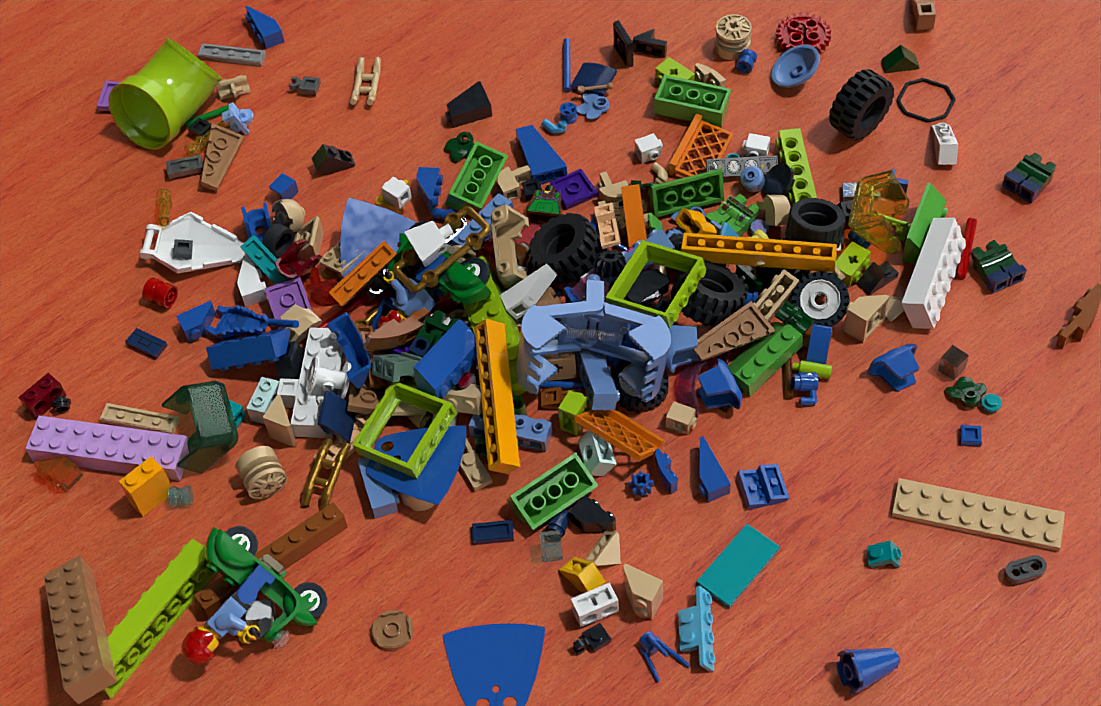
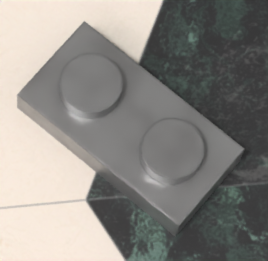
[166,154,203,179]

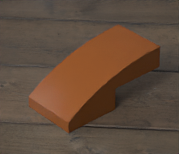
[541,387,583,410]

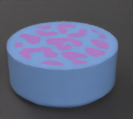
[750,220,769,235]

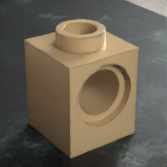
[666,402,698,435]

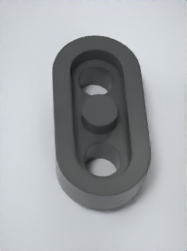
[1004,555,1047,584]

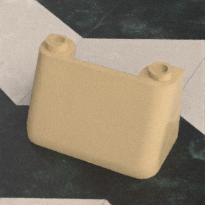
[490,204,529,289]

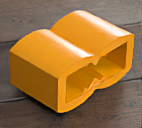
[675,208,717,235]

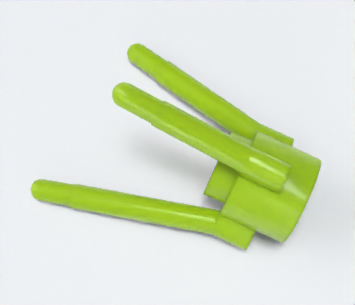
[872,212,912,243]

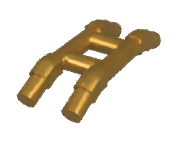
[302,438,351,510]

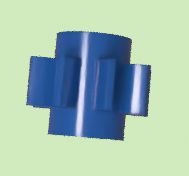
[629,471,654,498]

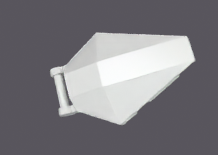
[139,212,245,273]

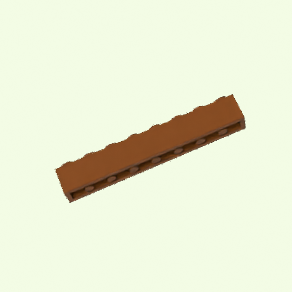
[194,502,348,618]

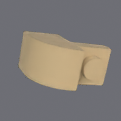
[498,165,531,201]
[598,172,629,204]
[756,195,791,226]

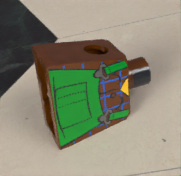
[526,185,562,224]

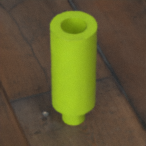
[792,360,832,379]

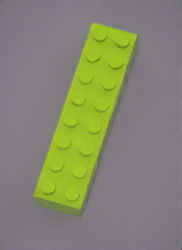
[462,255,527,396]
[100,539,216,699]

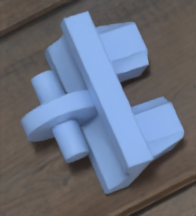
[222,103,254,135]

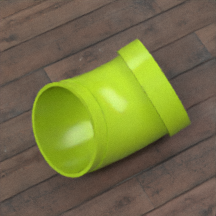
[108,37,222,150]

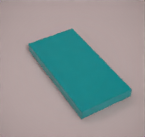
[696,524,780,608]

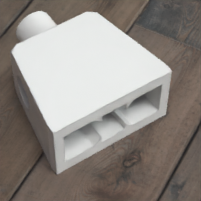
[405,221,454,267]

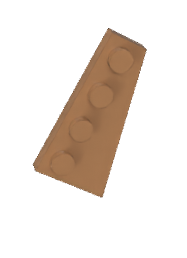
[692,301,775,362]

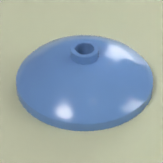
[772,45,820,88]

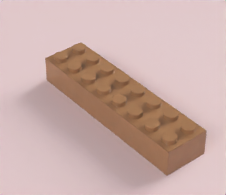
[44,555,117,704]

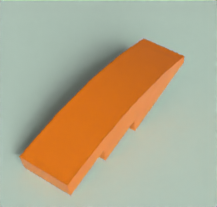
[621,184,647,249]

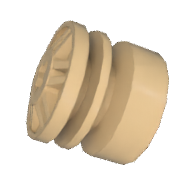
[715,14,752,61]
[235,446,288,499]

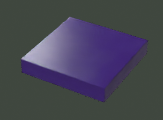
[550,169,598,210]

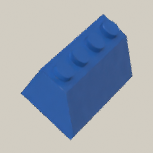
[413,319,478,399]
[206,328,290,371]

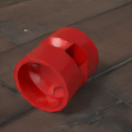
[142,277,178,308]

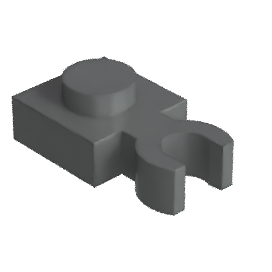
[289,76,321,95]

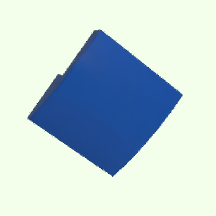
[736,464,790,509]

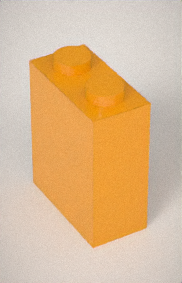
[119,456,174,517]

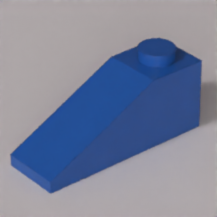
[698,436,731,502]

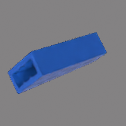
[515,125,567,185]

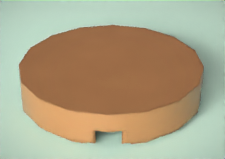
[372,610,414,651]

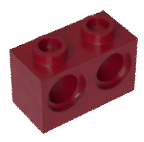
[18,373,66,420]

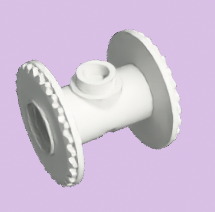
[306,355,351,399]

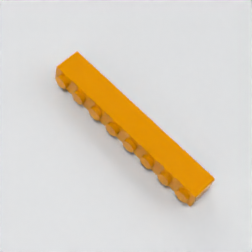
[681,233,837,272]
[474,319,520,474]

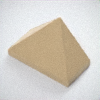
[872,295,905,321]
[585,532,621,566]

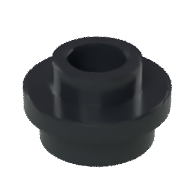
[51,396,71,412]

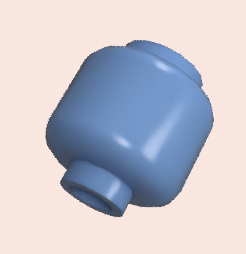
[740,166,765,192]

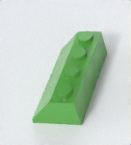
[654,75,732,128]
[446,141,508,211]
[648,169,724,217]
[902,183,948,264]
[728,322,803,397]
[506,453,599,531]

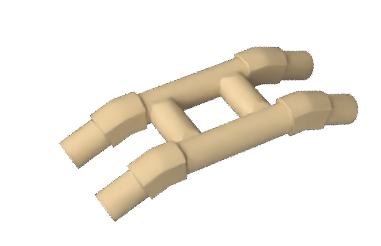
[350,57,381,105]

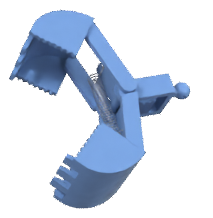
[515,274,671,403]

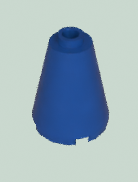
[836,648,900,694]

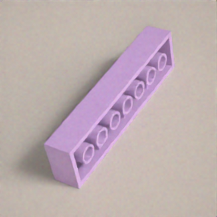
[25,416,192,481]

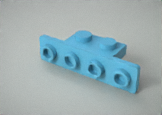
[678,586,715,672]

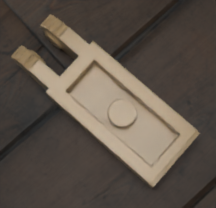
[460,439,493,491]

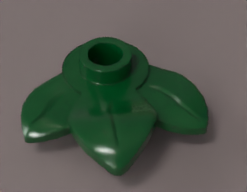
[444,132,475,163]
[628,180,657,192]
[946,376,987,408]

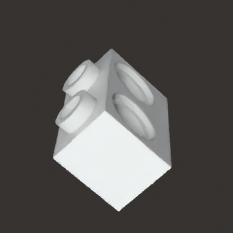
[571,583,619,628]

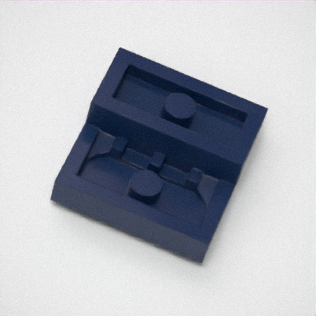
[570,63,617,96]
[317,391,356,444]

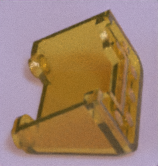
[848,170,910,254]

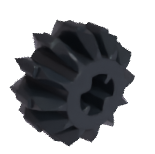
[593,249,626,279]

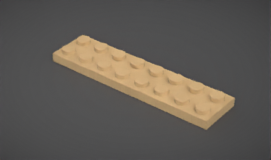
[892,478,1065,552]

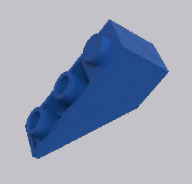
[245,6,285,49]
[416,167,444,214]

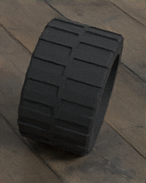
[785,198,846,248]

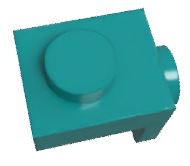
[867,540,902,568]

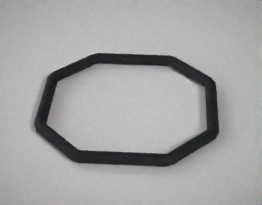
[897,78,956,122]

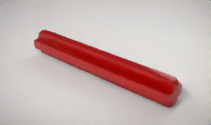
[955,217,977,279]

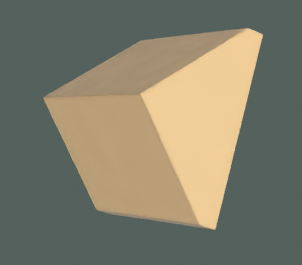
[293,216,324,262]
[262,395,297,447]

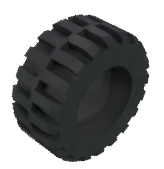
[829,69,894,140]
[528,213,602,285]
[671,260,748,327]

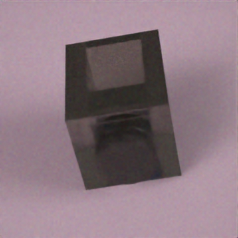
[938,345,969,380]

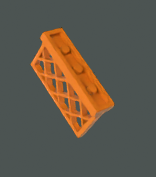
[667,113,734,178]
[329,241,397,307]
[574,409,665,461]

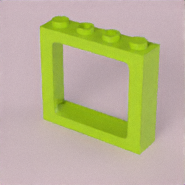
[605,240,706,328]
[353,382,457,479]

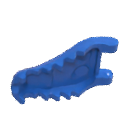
[204,305,269,339]

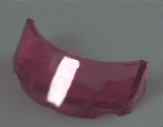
[674,350,731,418]

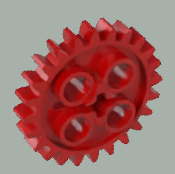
[776,12,831,54]

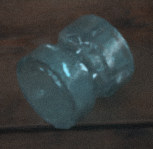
[168,485,193,507]

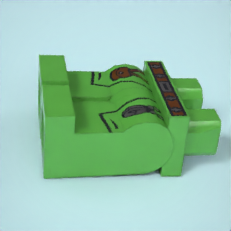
[705,194,759,237]

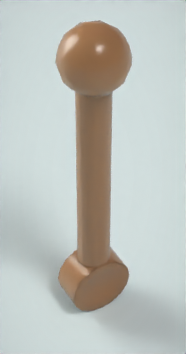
[578,83,613,93]

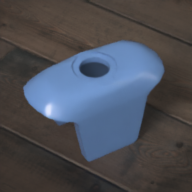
[666,325,700,373]

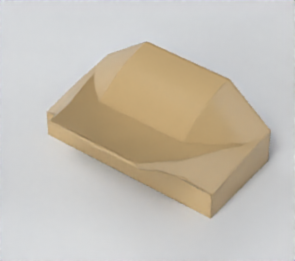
[280,304,322,343]

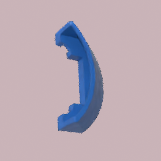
[327,313,371,389]

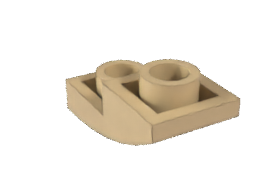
[694,63,726,88]

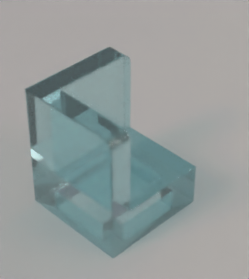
[539,530,563,562]

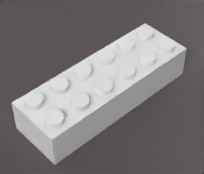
[901,218,966,329]
[290,327,347,438]

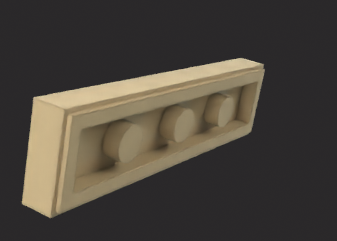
[100,403,180,434]

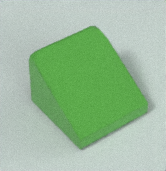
[647,213,663,233]

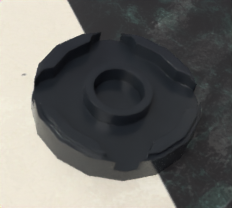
[763,163,795,196]

